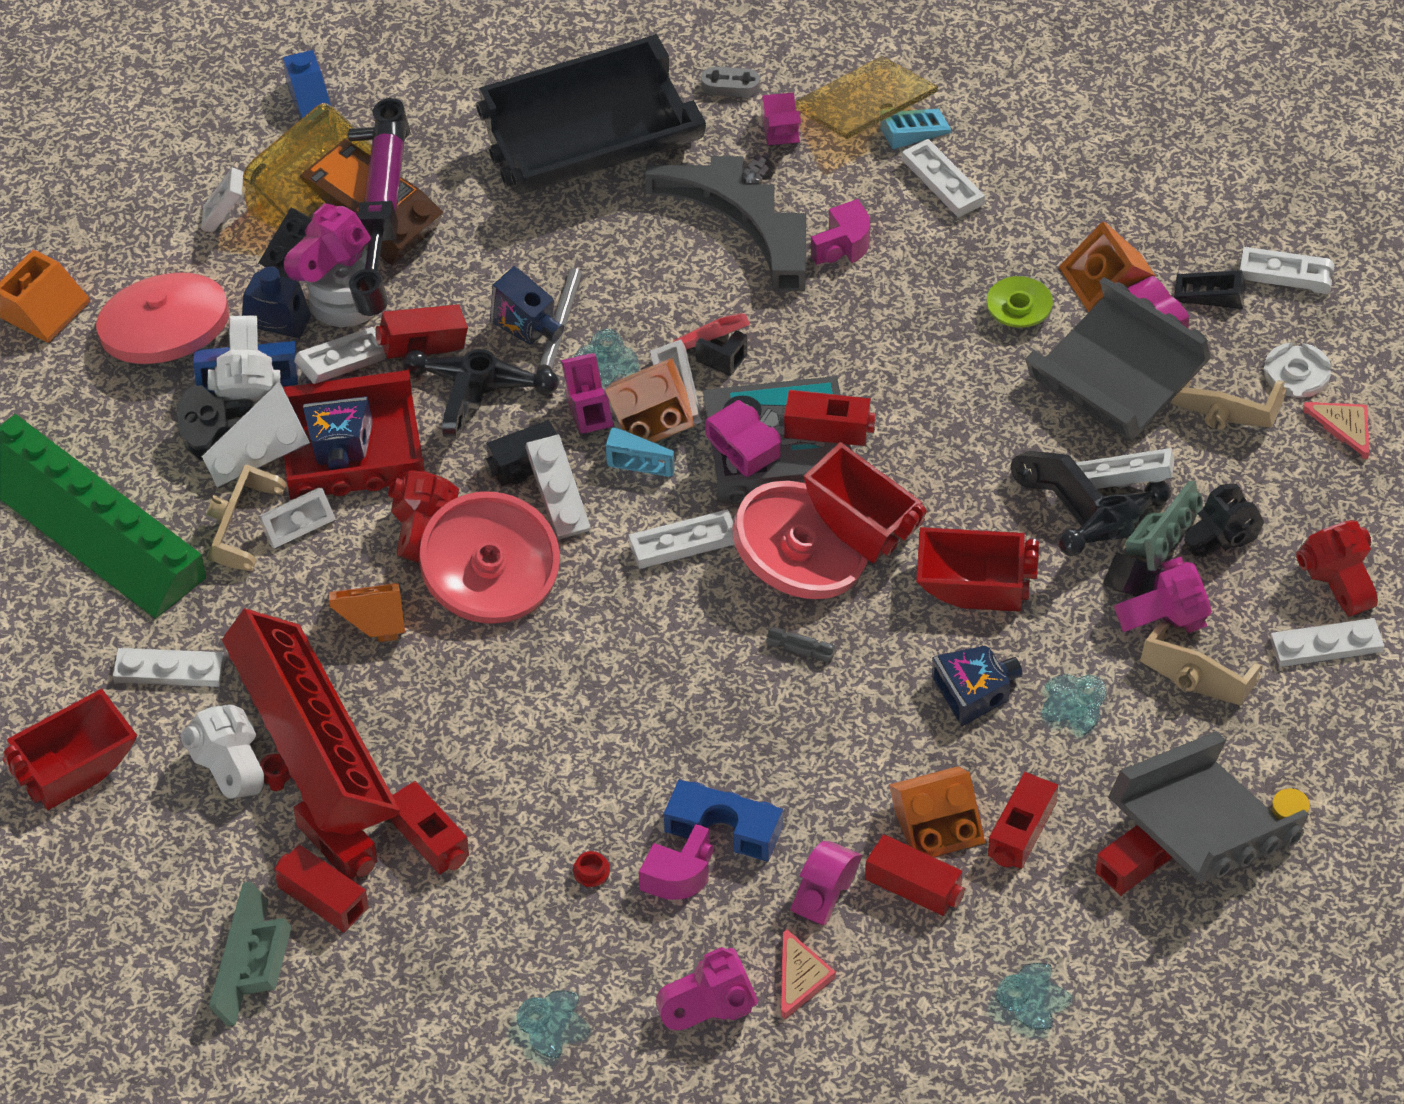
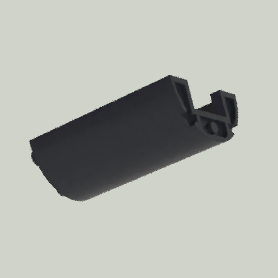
[476,34,706,195]

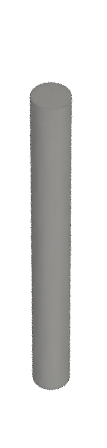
[539,268,582,370]

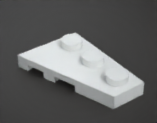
[202,381,310,488]

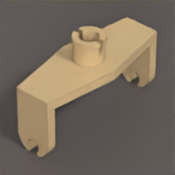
[1171,380,1286,430]
[206,464,287,571]
[1140,622,1263,705]

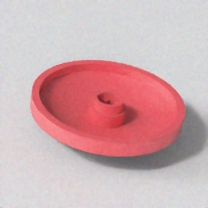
[96,273,229,364]
[732,481,868,599]
[419,491,560,624]

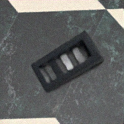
[1174,270,1246,309]

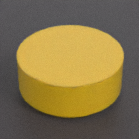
[1272,788,1310,820]

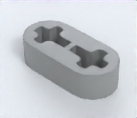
[701,67,760,97]

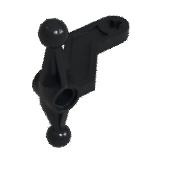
[402,349,559,439]
[1011,451,1171,557]

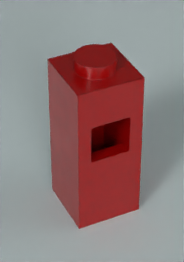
[375,304,468,359]
[784,390,876,447]
[988,771,1058,869]
[389,781,469,875]
[293,801,378,879]
[1095,825,1173,896]
[865,834,965,916]
[274,844,369,933]

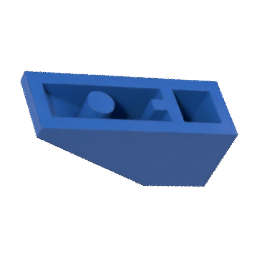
[283,50,340,145]

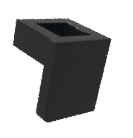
[696,330,747,376]
[1103,552,1163,597]

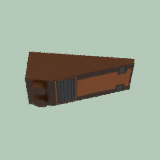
[300,138,444,265]

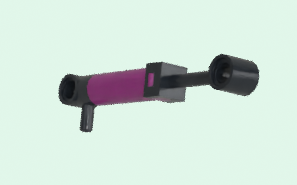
[347,98,410,316]

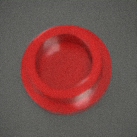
[573,851,610,887]

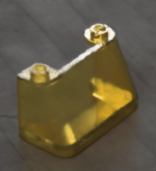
[243,103,372,230]

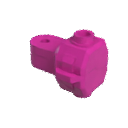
[284,203,371,282]
[1113,556,1212,634]
[656,947,758,1030]

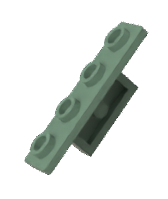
[1125,481,1203,571]
[209,881,292,1026]

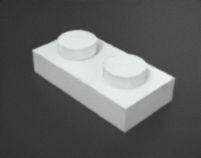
[201,167,246,232]
[257,488,336,548]

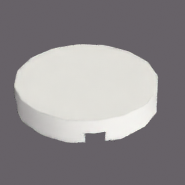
[1263,343,1331,398]

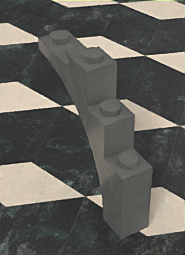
[646,156,806,291]

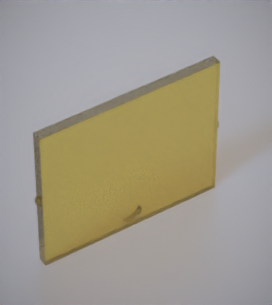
[795,56,938,139]

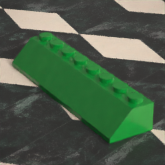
[0,413,206,619]

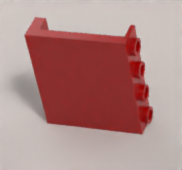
[283,370,425,500]

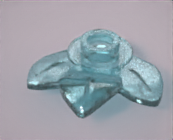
[574,329,639,389]
[1042,674,1107,737]
[996,963,1073,1030]
[516,990,591,1058]

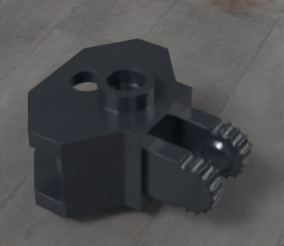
[176,385,254,461]
[1184,484,1264,558]

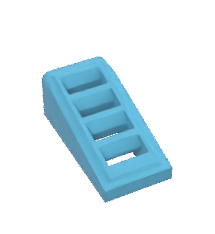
[880,109,951,149]
[606,428,675,477]

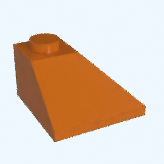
[1059,221,1156,312]
[329,583,405,642]

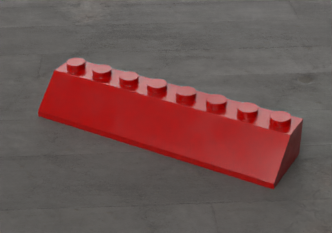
[221,608,400,836]

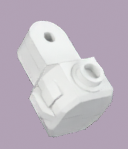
[208,316,280,404]
[180,705,264,799]

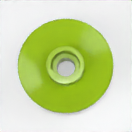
[986,276,1053,328]

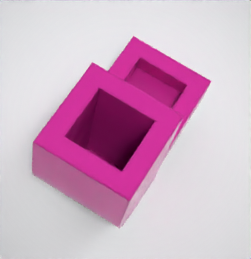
[760,92,801,146]
[811,199,870,265]
[561,353,614,434]
[639,824,713,900]
[790,841,863,925]

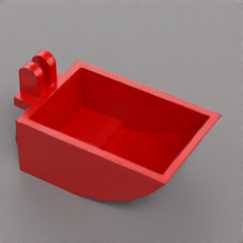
[803,442,927,564]
[916,527,1039,612]
[2,688,138,811]

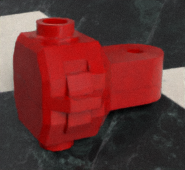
[388,470,459,563]
[1296,520,1378,617]

